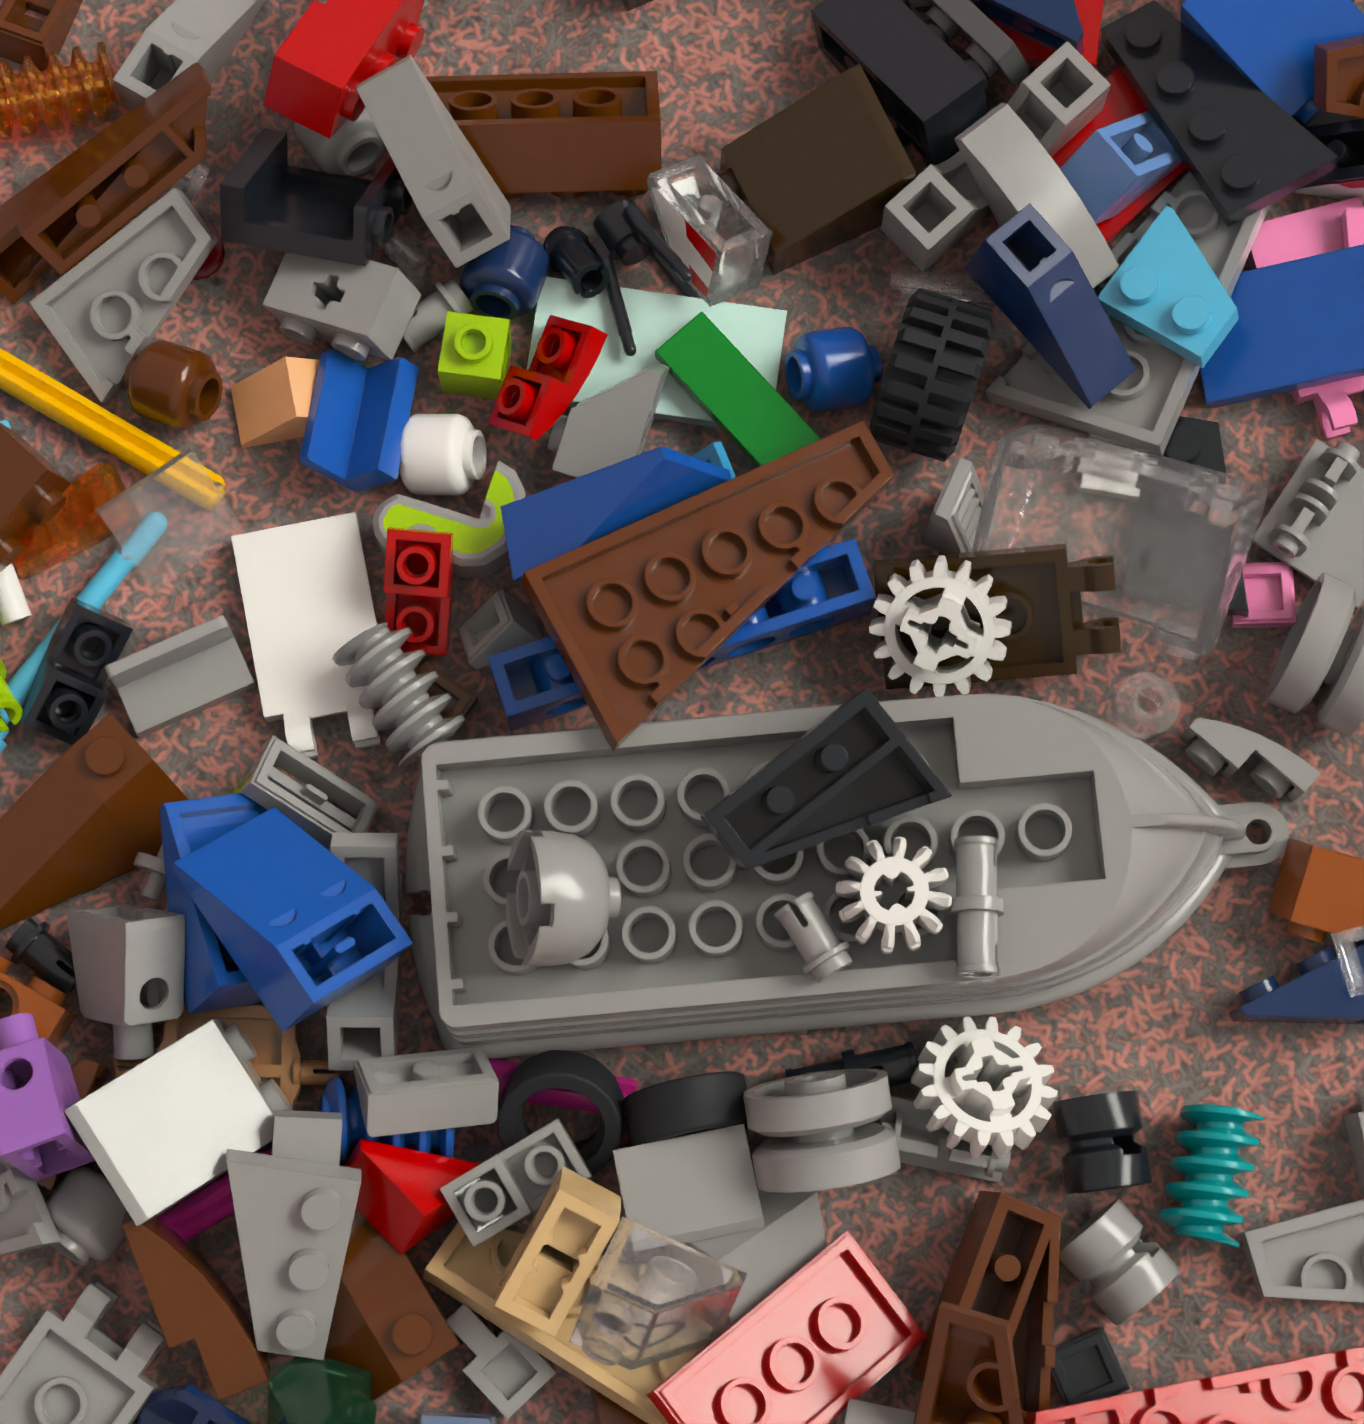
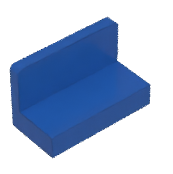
[300,349,419,493]

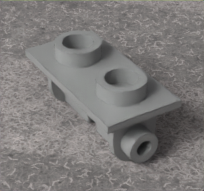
[879,1095,1011,1183]

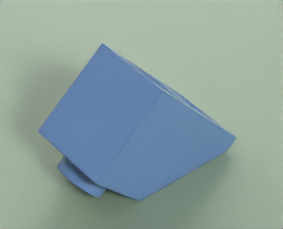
[1060,111,1183,224]

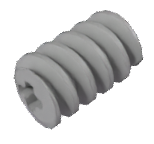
[332,622,465,768]

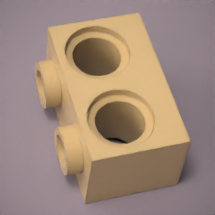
[494,1166,621,1337]

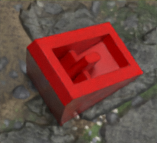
[344,1139,480,1255]

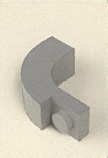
[326,832,403,1070]

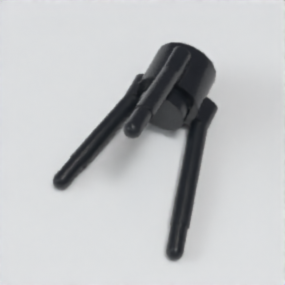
[589,199,700,356]

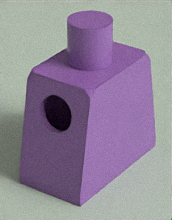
[0,1013,95,1182]

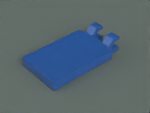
[1200,244,1364,408]

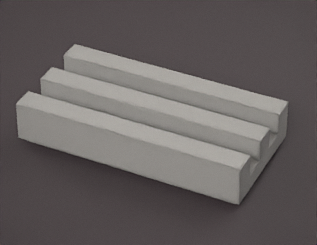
[240,735,380,849]

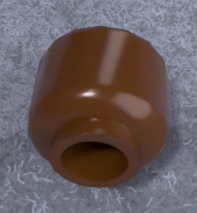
[124,340,223,430]

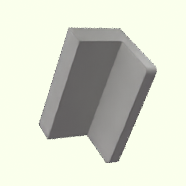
[104,615,257,738]

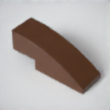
[122,1211,270,1401]

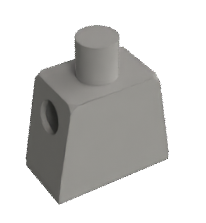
[67,904,185,1060]

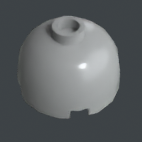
[506,830,621,966]

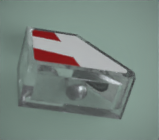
[647,155,772,307]

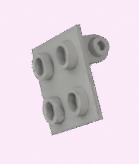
[1250,439,1364,609]

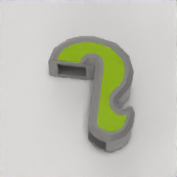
[372,461,526,578]

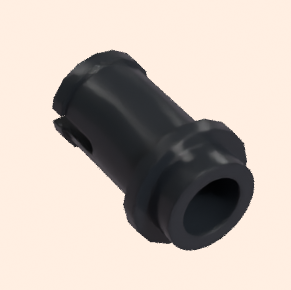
[543,226,610,298]
[5,918,76,997]

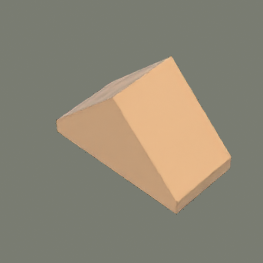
[231,356,320,448]

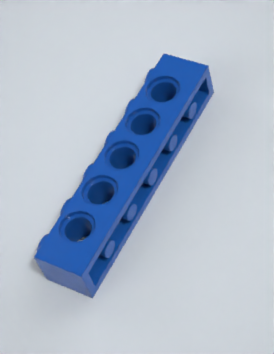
[487,538,876,731]

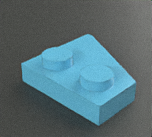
[1097,205,1239,368]

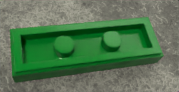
[655,311,821,468]

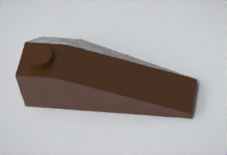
[0,713,189,931]
[316,1156,463,1417]
[915,1301,1023,1424]

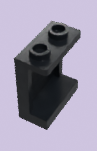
[219,128,412,266]

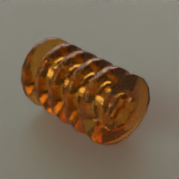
[0,41,120,140]

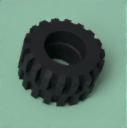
[869,287,995,462]

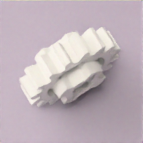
[869,555,1012,697]
[911,1016,1057,1159]

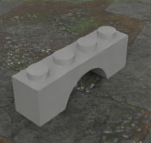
[881,41,1111,273]

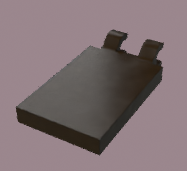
[873,544,1121,689]

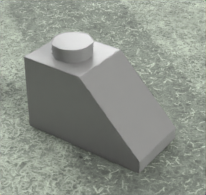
[548,363,670,478]

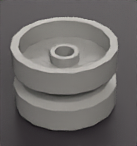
[1264,572,1364,737]
[743,1069,901,1193]

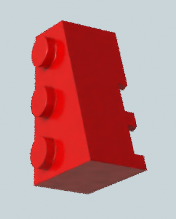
[263,0,424,139]

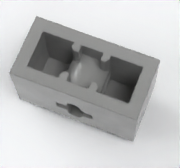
[262,252,422,361]

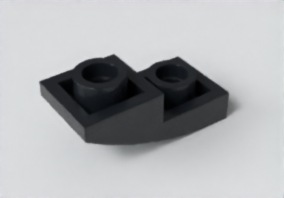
[20,597,133,745]

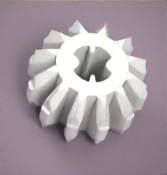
[836,837,952,954]

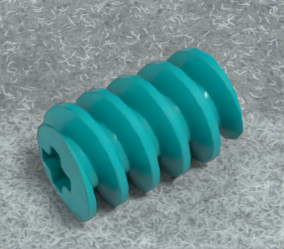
[1158,1103,1265,1248]

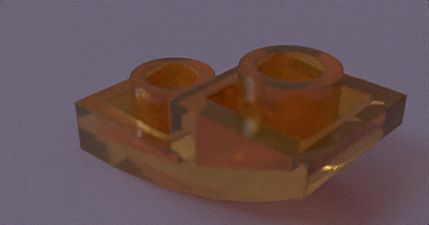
[12,462,141,580]

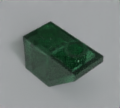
[267,1356,377,1424]

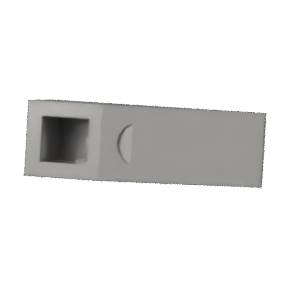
[113,0,266,111]
[356,54,511,268]

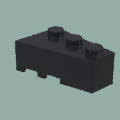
[811,0,988,167]
[700,688,952,870]

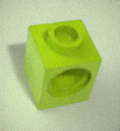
[438,311,512,400]

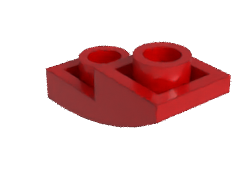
[487,315,608,440]
[383,527,453,656]

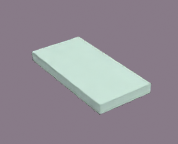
[527,277,787,428]

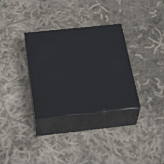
[1051,1327,1130,1406]

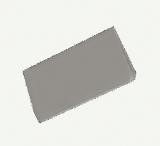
[353,1047,499,1137]

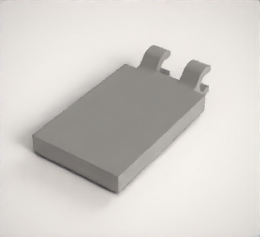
[0,1281,167,1424]

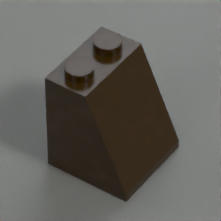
[715,64,916,275]

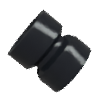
[1053,1091,1152,1194]

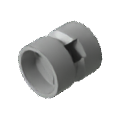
[1059,1198,1180,1325]

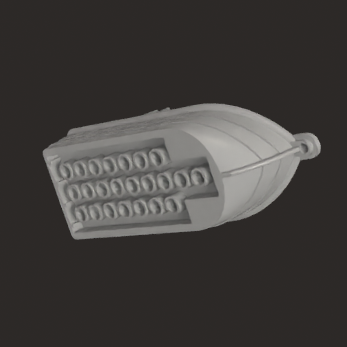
[405,694,1289,1059]

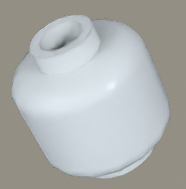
[398,414,487,495]

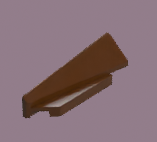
[0,62,211,305]

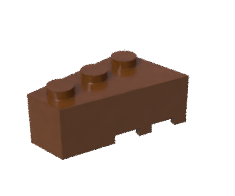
[910,1191,1061,1424]

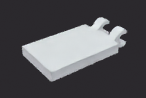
[231,512,381,759]

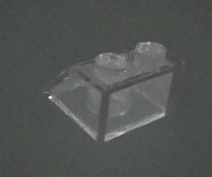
[569,1216,748,1370]

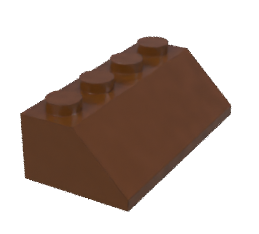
[426,71,662,200]

